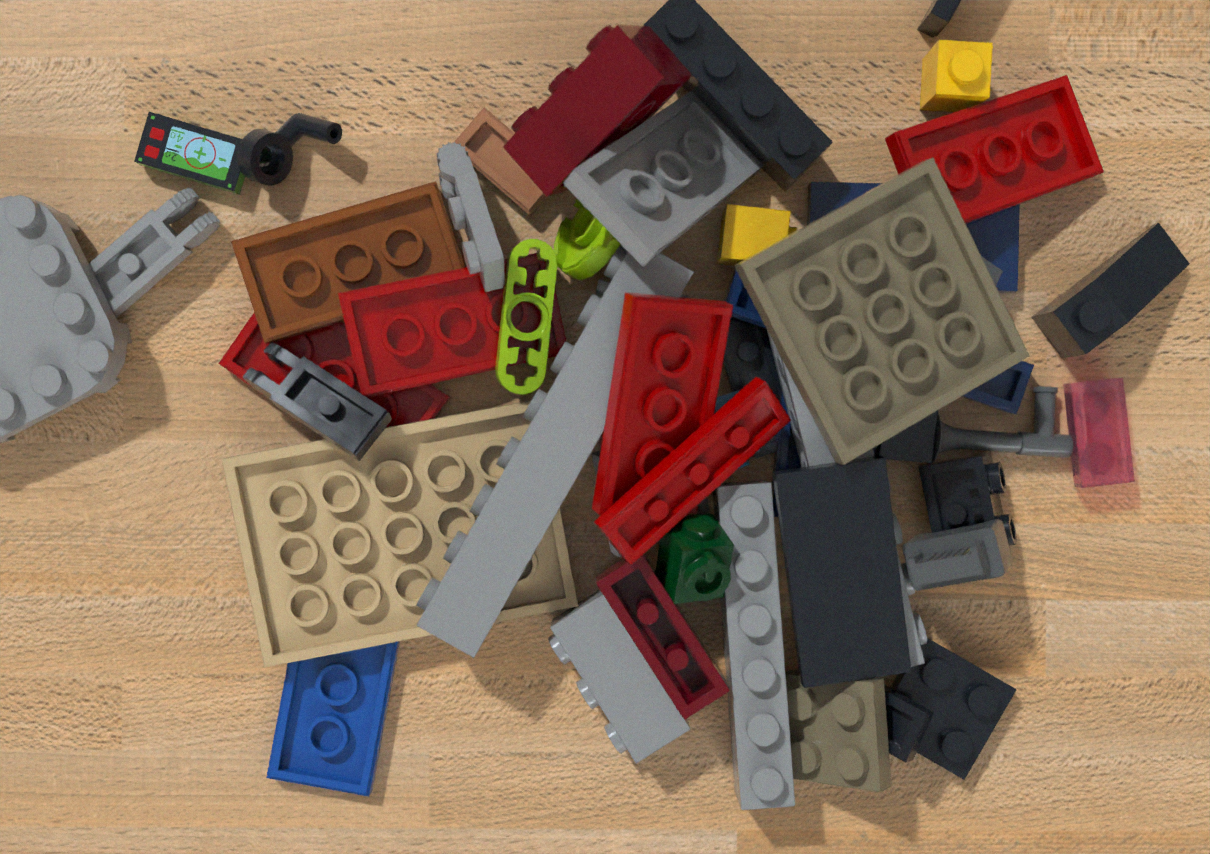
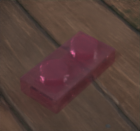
[1063,377,1135,488]

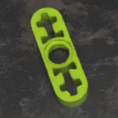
[495,239,557,395]

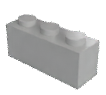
[548,590,690,763]

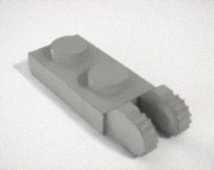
[436,142,505,292]
[89,188,221,318]

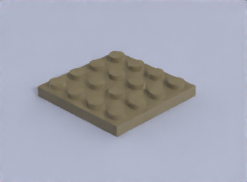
[734,157,1029,465]

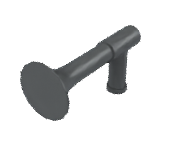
[927,387,1073,464]

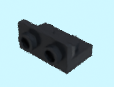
[919,451,1017,551]

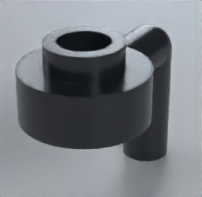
[237,113,342,186]

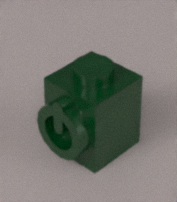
[655,514,734,604]

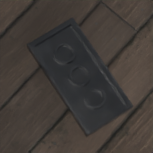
[773,455,912,688]

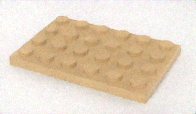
[222,400,578,668]

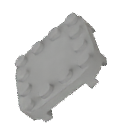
[0,195,133,444]

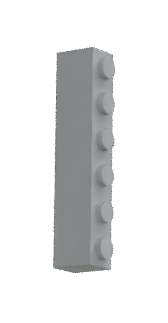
[712,480,795,810]

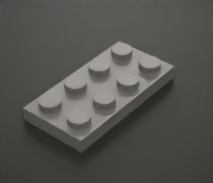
[563,91,764,266]

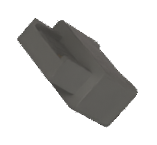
[902,519,1013,591]

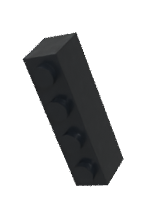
[643,0,833,192]

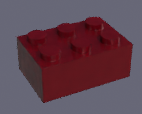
[503,24,693,197]

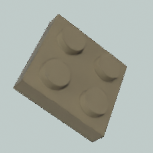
[785,670,891,792]

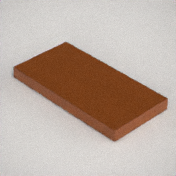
[231,181,465,345]

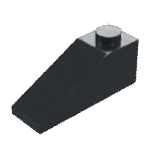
[1031,223,1190,358]

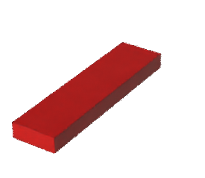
[594,377,791,565]

